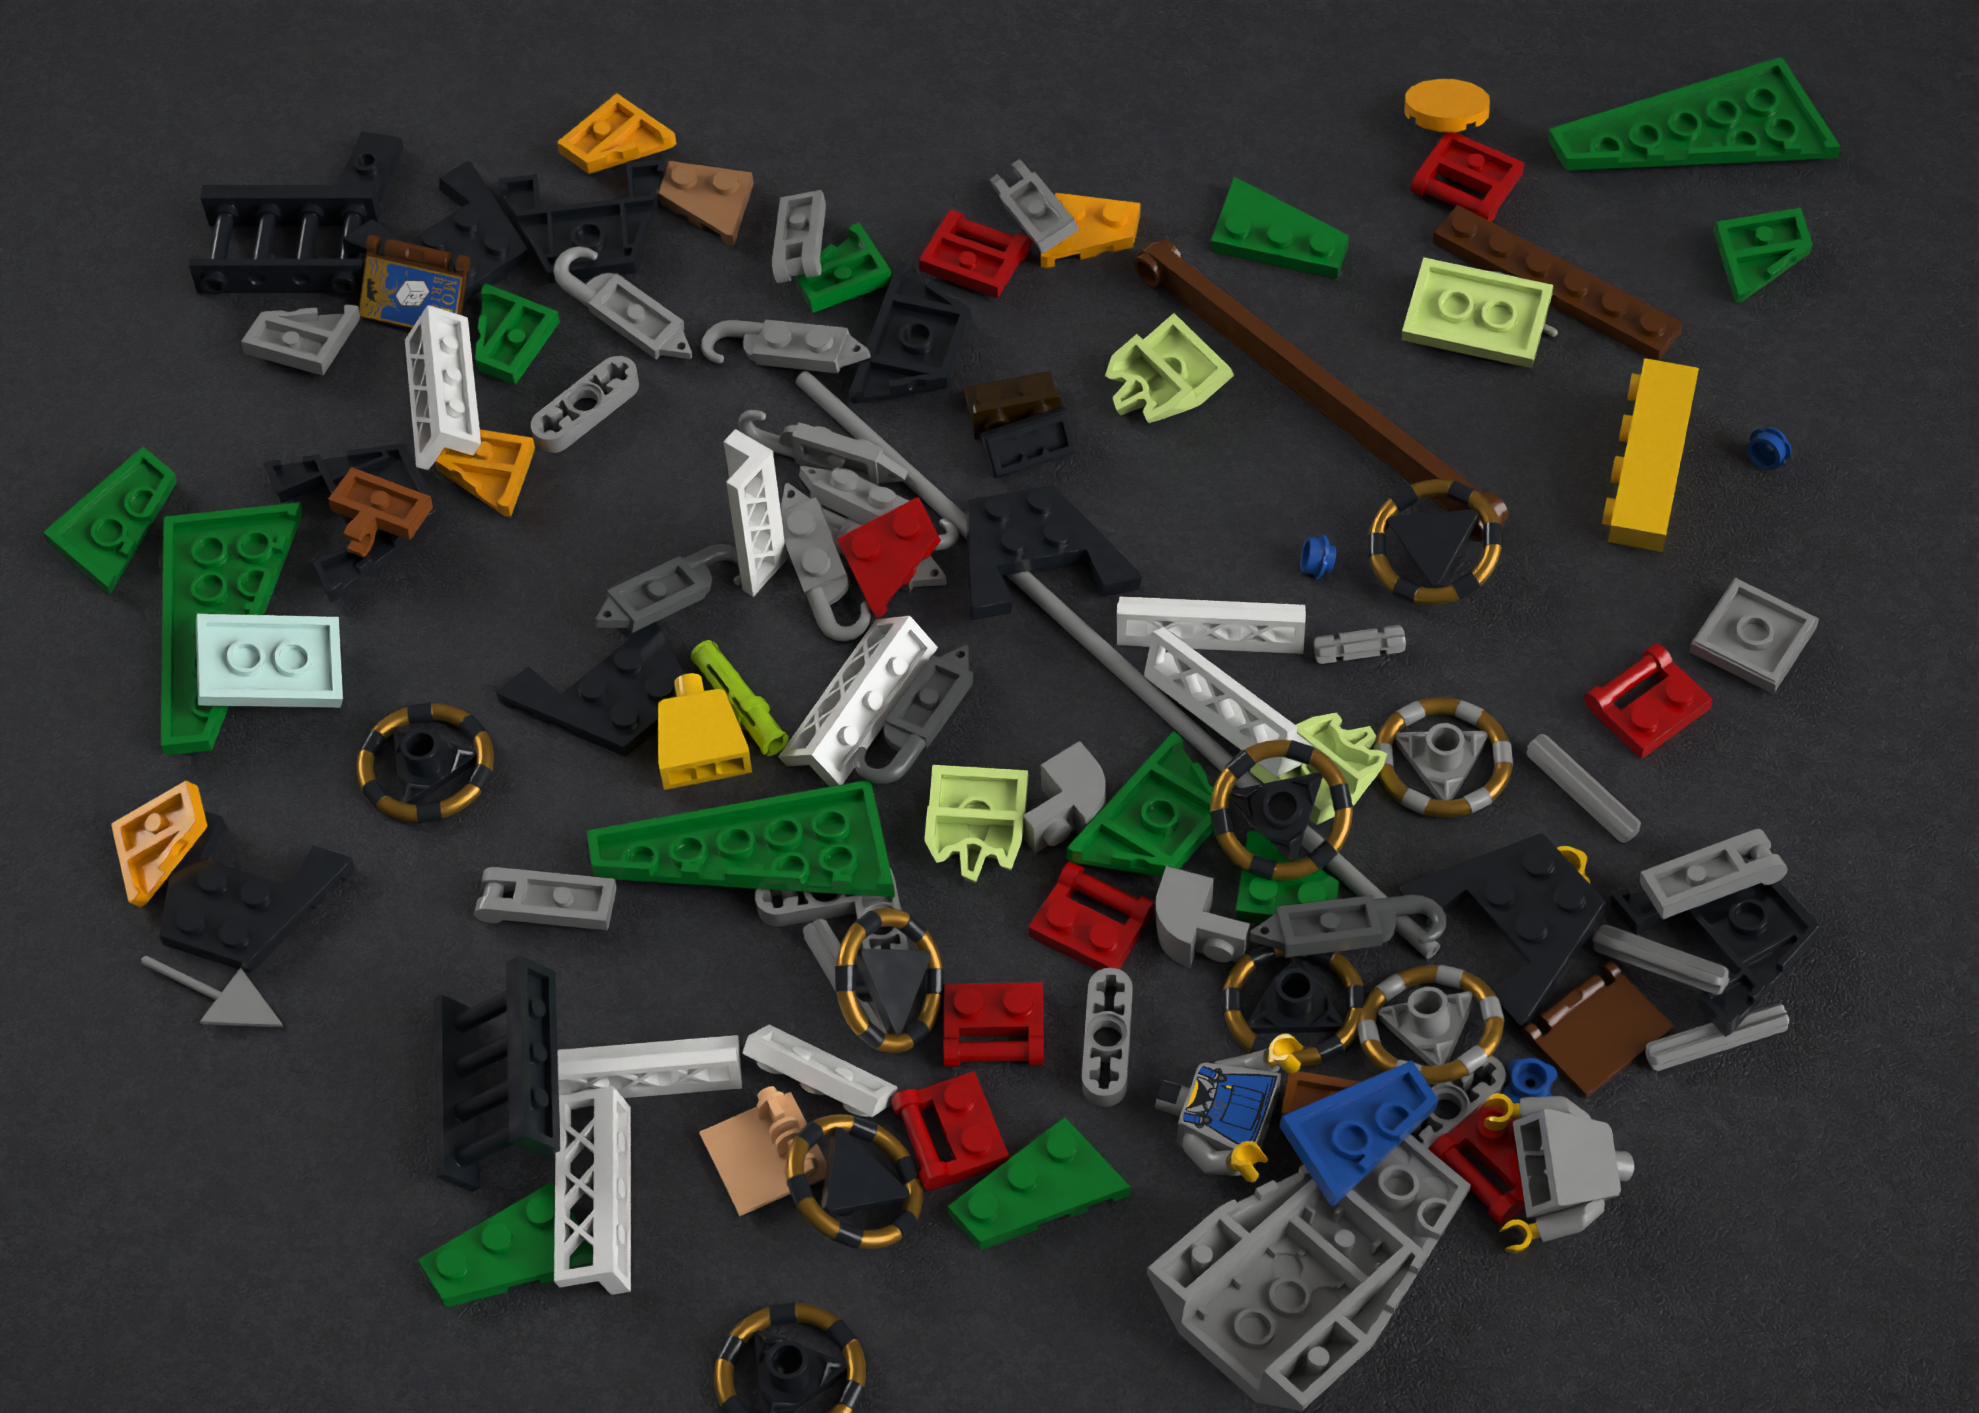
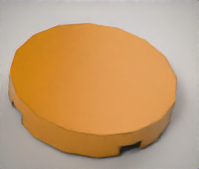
[1404,79,1490,133]

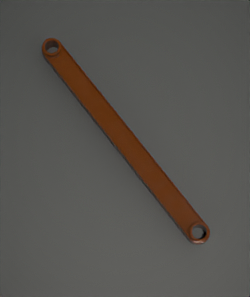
[1134,239,1509,542]

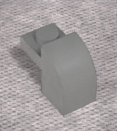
[1023,741,1106,853]
[1156,866,1250,968]

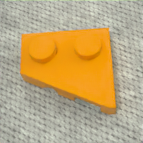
[111,780,208,907]

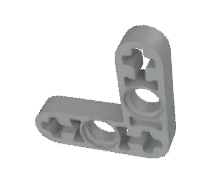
[755,868,909,950]

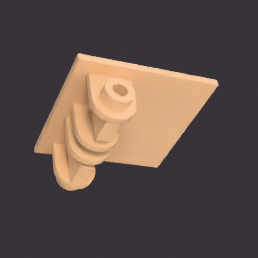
[699,1086,827,1216]

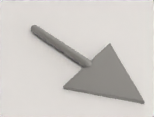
[141,956,283,1028]

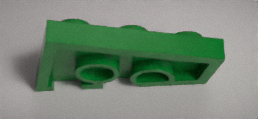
[1211,177,1349,279]
[43,447,177,596]
[948,1117,1131,1251]
[418,1182,593,1308]

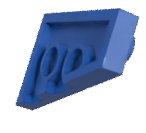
[1279,1060,1439,1208]

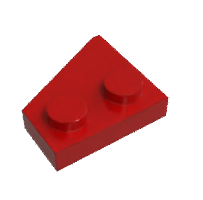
[837,497,941,619]

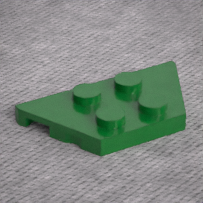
[1066,731,1213,877]

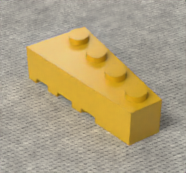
[1602,358,1699,552]

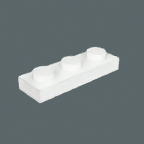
[742,1025,898,1117]

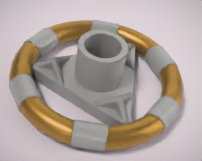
[1373,697,1513,818]
[1357,965,1504,1084]

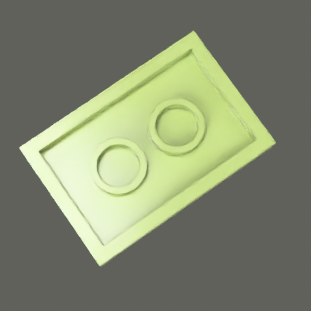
[1402,257,1553,368]

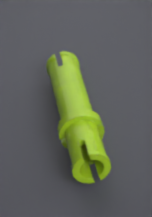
[690,640,789,756]

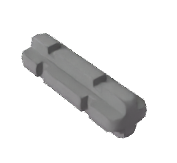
[1313,625,1406,664]

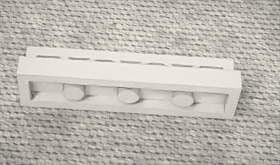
[405,305,481,470]
[724,429,787,597]
[1117,597,1306,654]
[778,616,938,787]
[1144,627,1313,777]
[558,1035,742,1098]
[554,1086,631,1295]

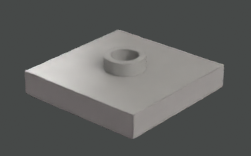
[1689,578,1819,694]

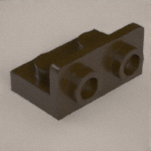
[963,371,1061,440]

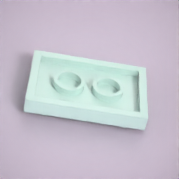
[196,614,343,708]

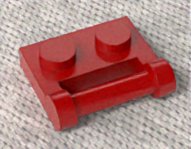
[1410,132,1525,222]
[919,209,1032,298]
[1584,643,1713,759]
[1028,861,1156,971]
[944,982,1044,1067]
[890,1071,1009,1191]
[1428,1104,1525,1225]

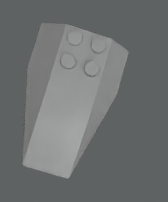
[1147,1134,1471,1411]

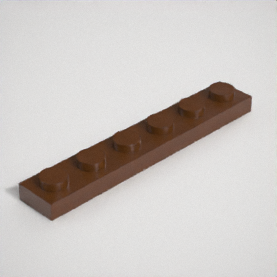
[1433,205,1683,361]

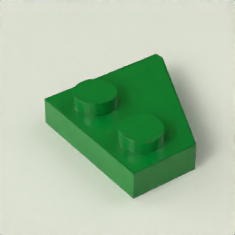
[1713,208,1813,303]
[794,222,892,313]
[475,283,560,385]
[1235,830,1339,923]

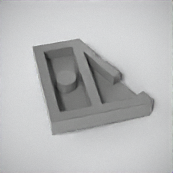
[241,305,360,375]

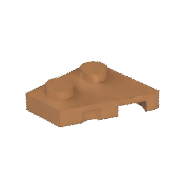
[659,161,753,246]

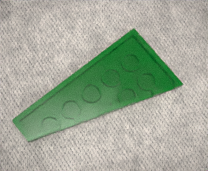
[1547,57,1841,171]
[161,502,303,756]
[587,780,895,897]

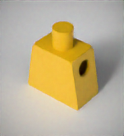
[658,673,752,790]

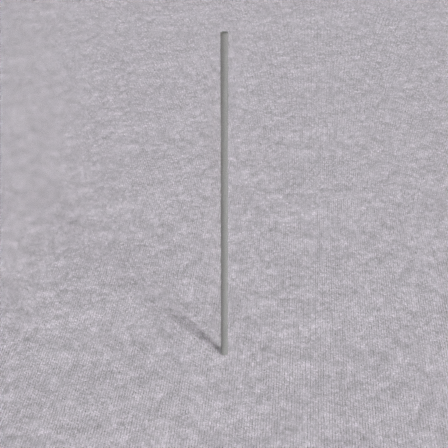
[796,371,1440,959]

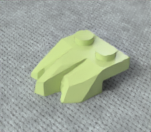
[1105,313,1234,423]
[1250,713,1388,825]
[924,765,1029,884]

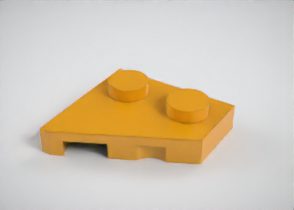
[557,93,676,174]
[1041,193,1141,268]
[435,429,535,517]

